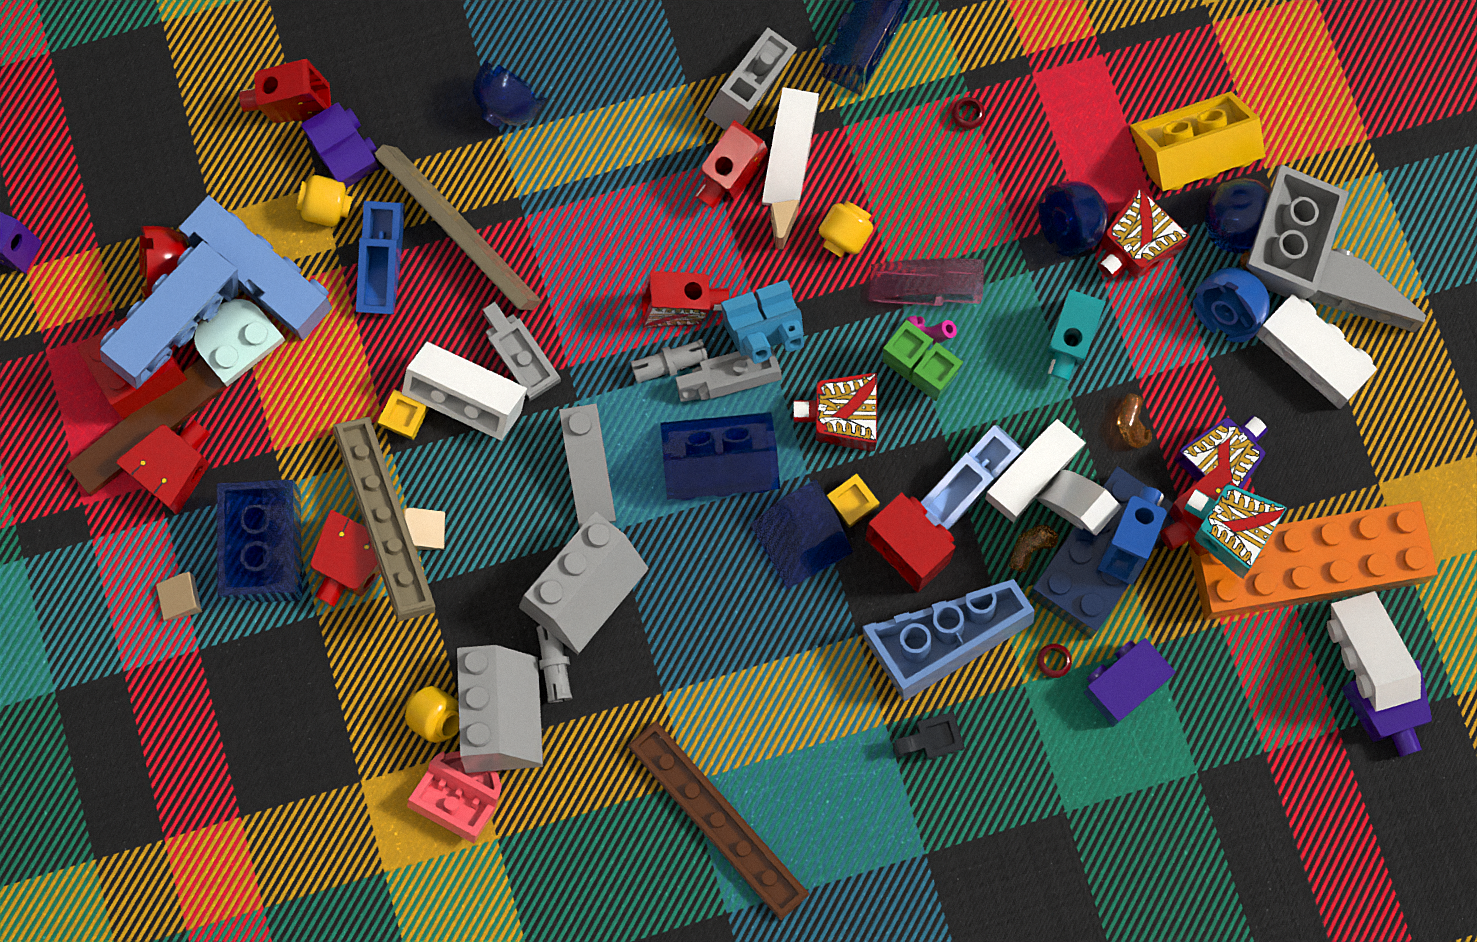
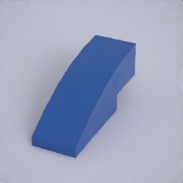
[356,201,405,314]

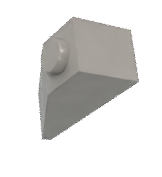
[704,28,797,131]
[1308,248,1426,332]
[559,404,616,528]

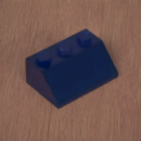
[820,0,911,96]
[660,412,780,500]
[217,480,302,602]

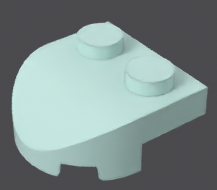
[194,299,286,387]

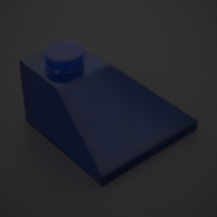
[750,479,853,590]

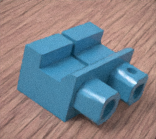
[721,280,804,364]

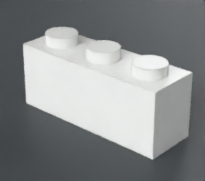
[1256,294,1377,409]
[402,342,527,441]
[1327,591,1421,712]

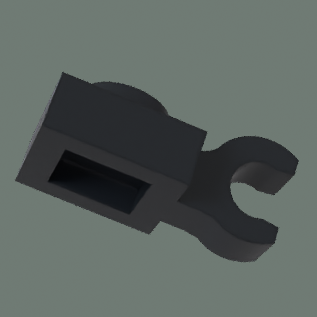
[892,712,965,761]

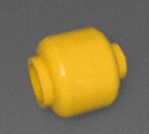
[295,175,352,227]
[819,200,873,257]
[405,686,460,743]

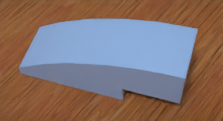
[921,425,1025,530]

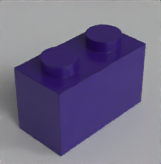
[1083,638,1176,727]

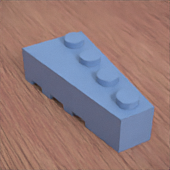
[179,195,332,340]
[100,240,238,389]
[862,579,1035,701]

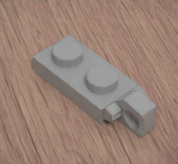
[482,302,561,401]
[675,346,782,402]

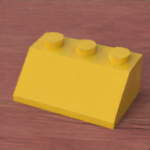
[1130,91,1266,191]

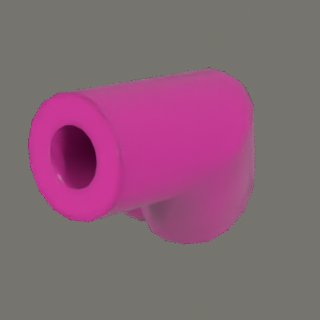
[906,315,957,345]

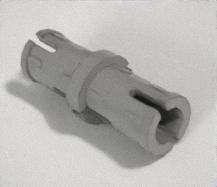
[630,339,708,384]
[536,625,572,703]

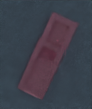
[869,258,985,306]

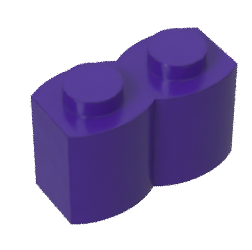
[301,102,379,188]

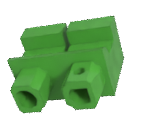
[883,320,964,401]

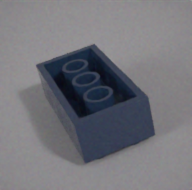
[1028,466,1173,640]

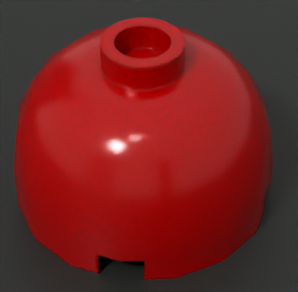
[139,226,188,299]

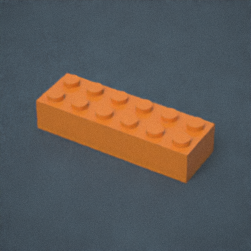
[1189,501,1438,621]

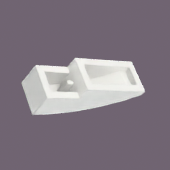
[762,87,819,206]
[985,419,1085,523]
[1036,470,1122,535]

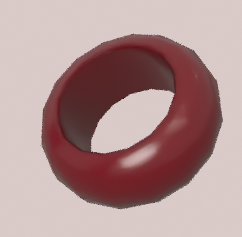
[951,97,985,130]
[1037,643,1072,678]

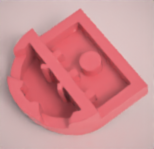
[407,751,502,843]

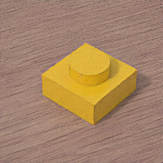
[378,389,429,440]
[826,474,880,528]

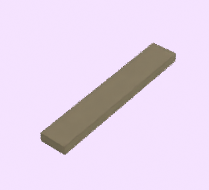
[375,145,542,310]
[333,417,435,622]

